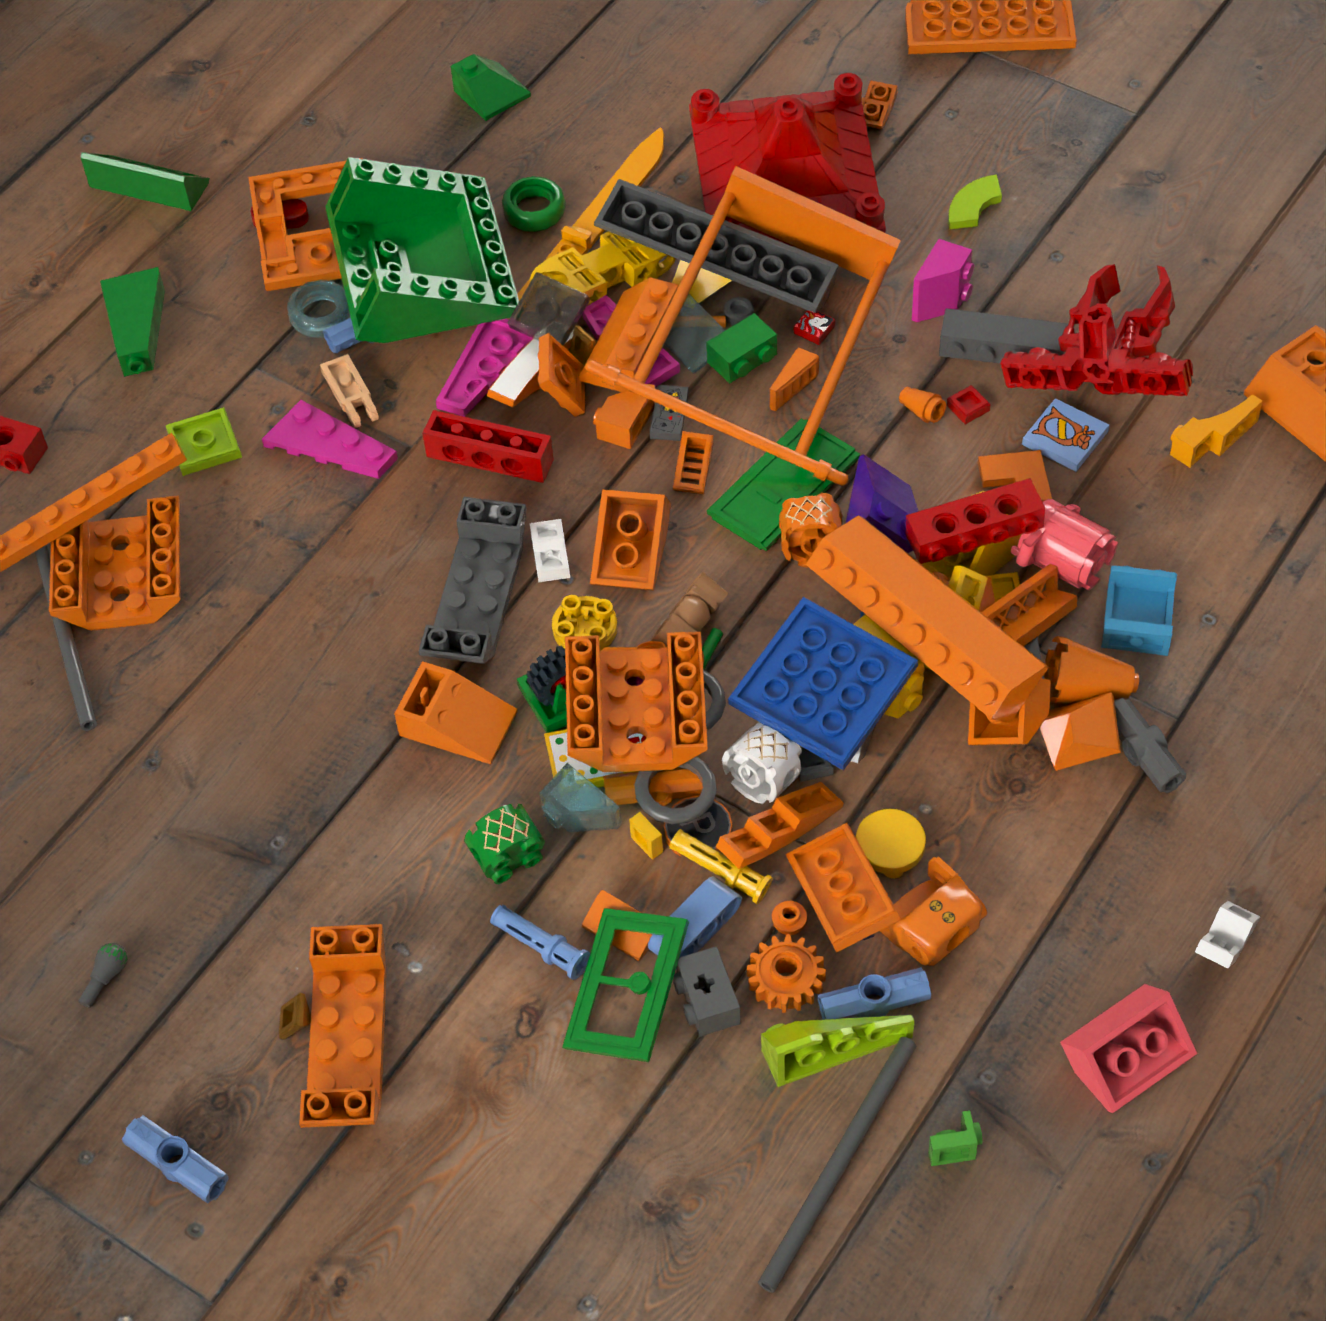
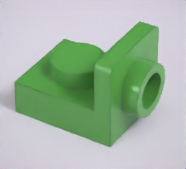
[928,1110,983,1166]

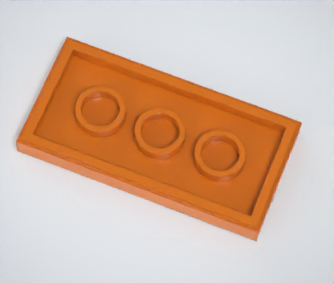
[785,823,901,953]

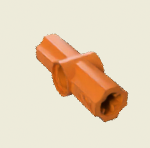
[603,767,703,806]

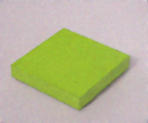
[165,407,242,476]

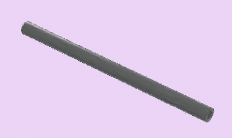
[35,544,97,731]
[758,1037,916,1293]

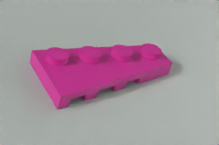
[582,295,680,387]
[436,318,540,417]
[262,400,398,479]

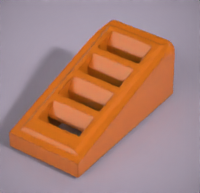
[770,347,819,411]
[673,431,714,494]

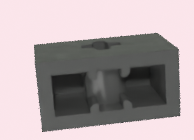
[673,946,741,1037]

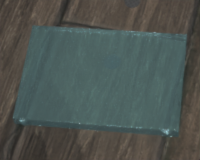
[664,294,725,374]

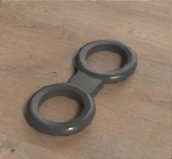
[634,670,726,824]

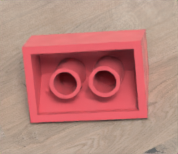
[1060,984,1198,1113]

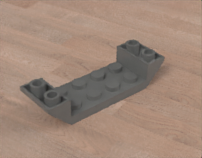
[418,497,526,664]

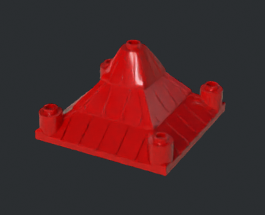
[689,73,886,246]

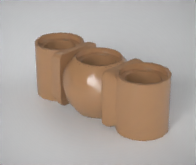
[651,572,728,647]

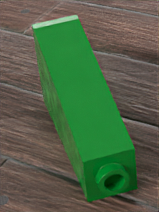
[100,267,165,377]

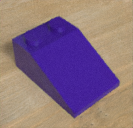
[846,454,919,553]

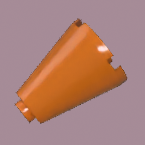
[1044,636,1139,703]

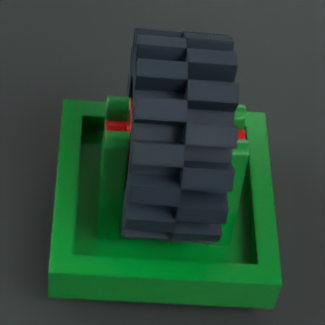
[517,645,567,733]

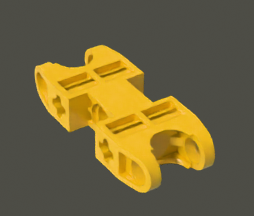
[529,231,676,317]

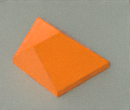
[1040,692,1121,771]

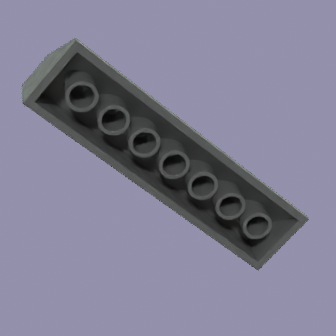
[594,179,838,313]

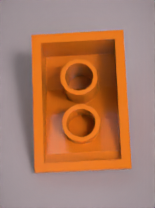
[590,489,671,591]

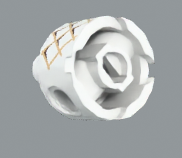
[722,722,802,804]

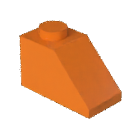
[593,384,655,449]

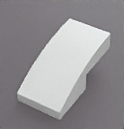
[530,519,570,582]

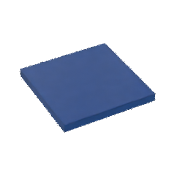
[728,597,918,771]

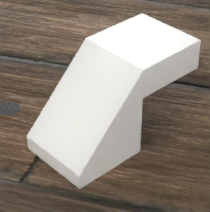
[1195,901,1260,968]

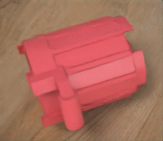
[1011,499,1118,590]

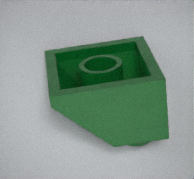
[450,54,531,121]

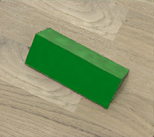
[81,152,210,211]

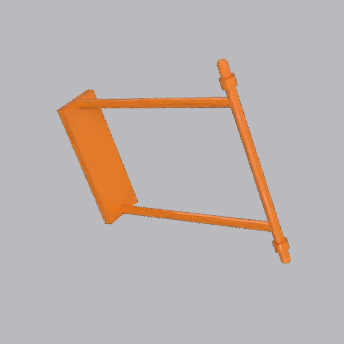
[585,166,901,486]

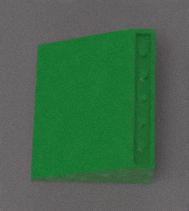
[325,157,521,343]

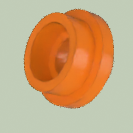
[772,901,807,935]

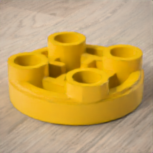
[552,595,617,651]
[856,809,926,879]

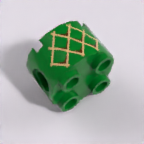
[464,803,545,884]

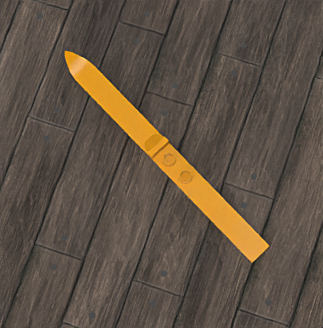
[507,127,665,325]

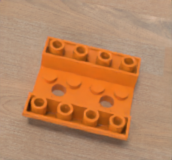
[1243,325,1326,462]
[49,495,181,631]
[565,632,708,773]

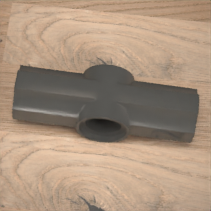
[1114,698,1186,793]

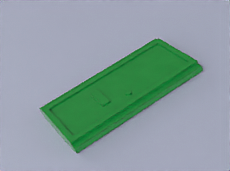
[707,418,860,551]

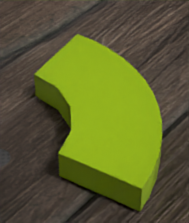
[948,174,1002,230]

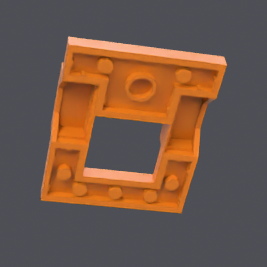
[248,158,362,291]

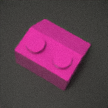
[912,239,975,322]

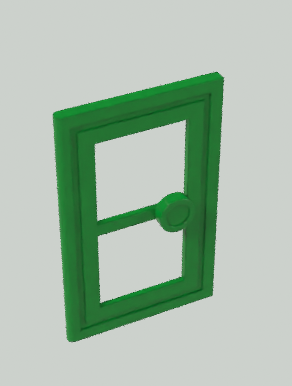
[562,908,689,1062]

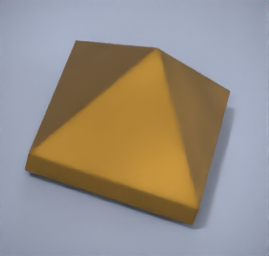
[570,325,597,366]
[279,993,311,1040]

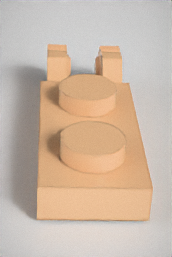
[320,354,379,428]

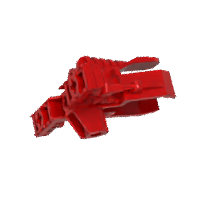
[1000,264,1193,396]

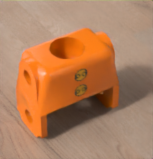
[880,856,987,966]

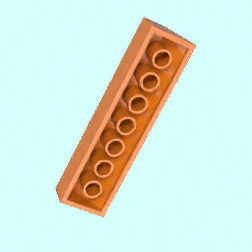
[806,515,1049,723]

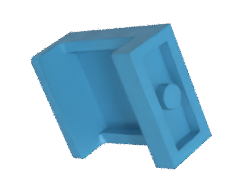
[1101,565,1177,656]

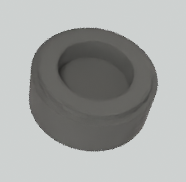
[724,297,754,326]

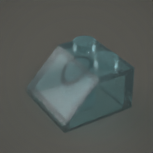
[539,763,622,832]

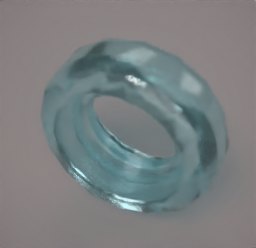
[287,280,350,338]

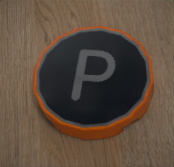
[663,796,733,860]

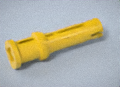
[669,829,773,905]

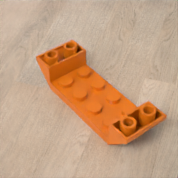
[299,924,386,1128]

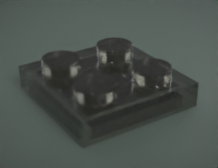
[507,272,590,346]

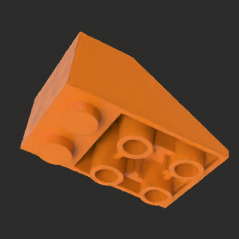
[394,661,518,764]

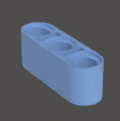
[648,876,742,970]

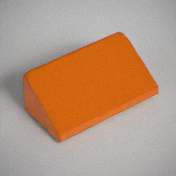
[582,890,653,961]

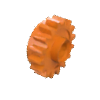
[747,934,826,1013]

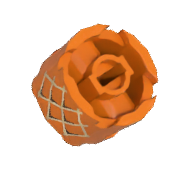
[779,493,843,568]

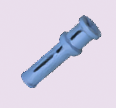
[490,904,590,980]

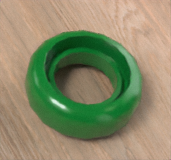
[502,176,566,232]

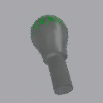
[78,943,128,1008]

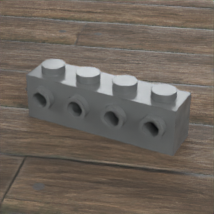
[939,308,1068,364]

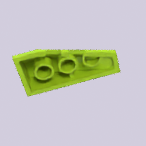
[761,1015,914,1087]

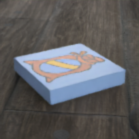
[1022,398,1109,472]

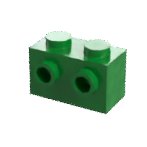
[706,313,777,384]

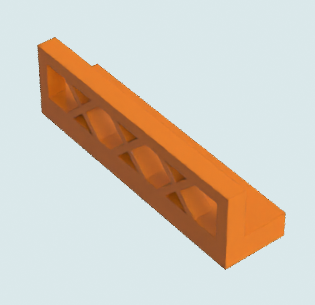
[981,564,1077,647]

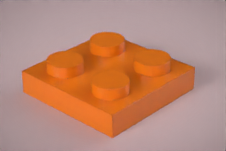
[538,333,585,417]

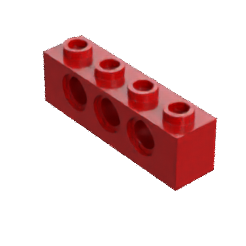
[422,410,554,483]
[0,416,48,474]
[906,478,1045,564]

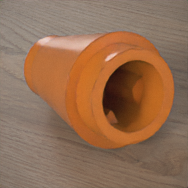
[899,386,946,423]

